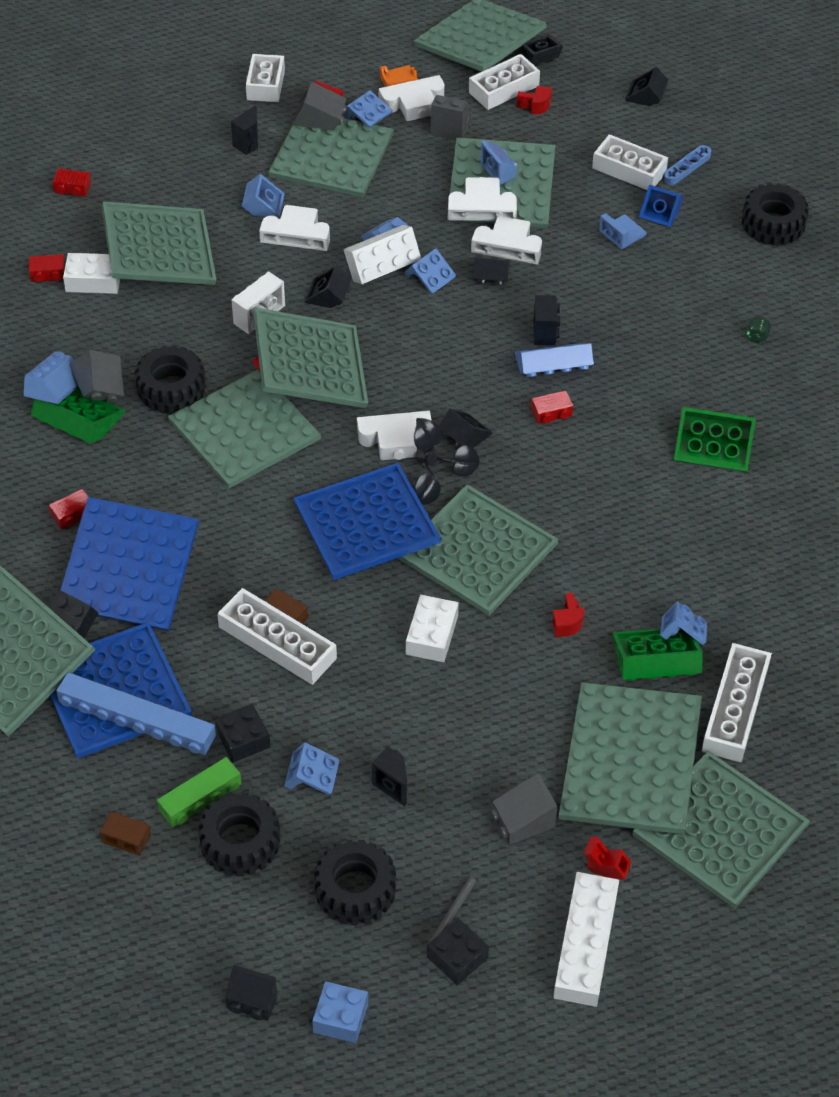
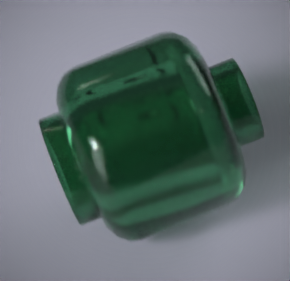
[746,317,771,343]

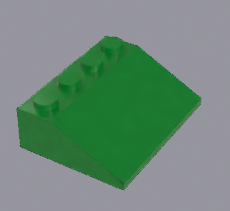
[31,388,126,444]
[674,407,756,472]
[612,628,702,681]

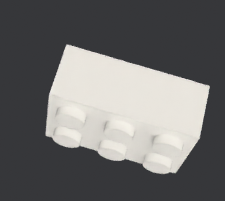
[246,54,285,102]
[63,253,120,294]
[232,271,285,334]
[406,595,459,662]

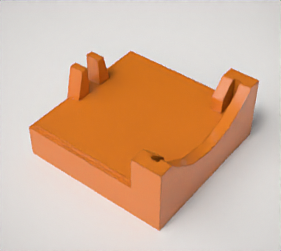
[380,65,418,87]

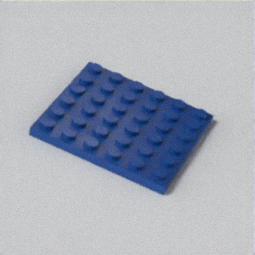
[294,463,441,580]
[61,497,199,631]
[50,622,192,759]

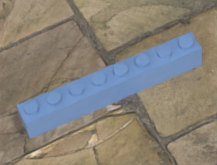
[57,672,216,755]

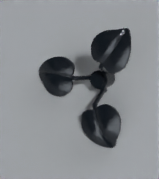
[414,418,480,505]

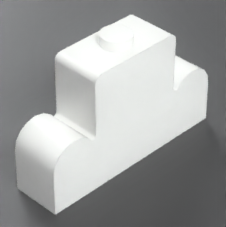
[379,75,444,121]
[448,177,517,221]
[259,205,330,251]
[471,216,542,264]
[357,411,431,460]

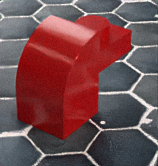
[517,86,553,114]
[552,593,585,637]
[584,837,632,880]

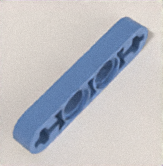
[664,145,711,185]

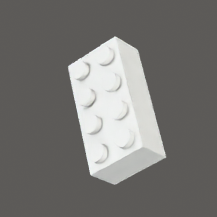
[469,54,540,110]
[592,134,668,190]
[343,225,421,284]

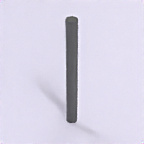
[428,877,476,944]

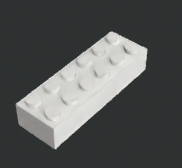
[218,588,337,685]
[702,643,772,763]
[553,872,619,1007]

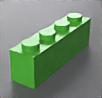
[157,757,242,828]

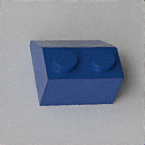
[639,185,684,227]

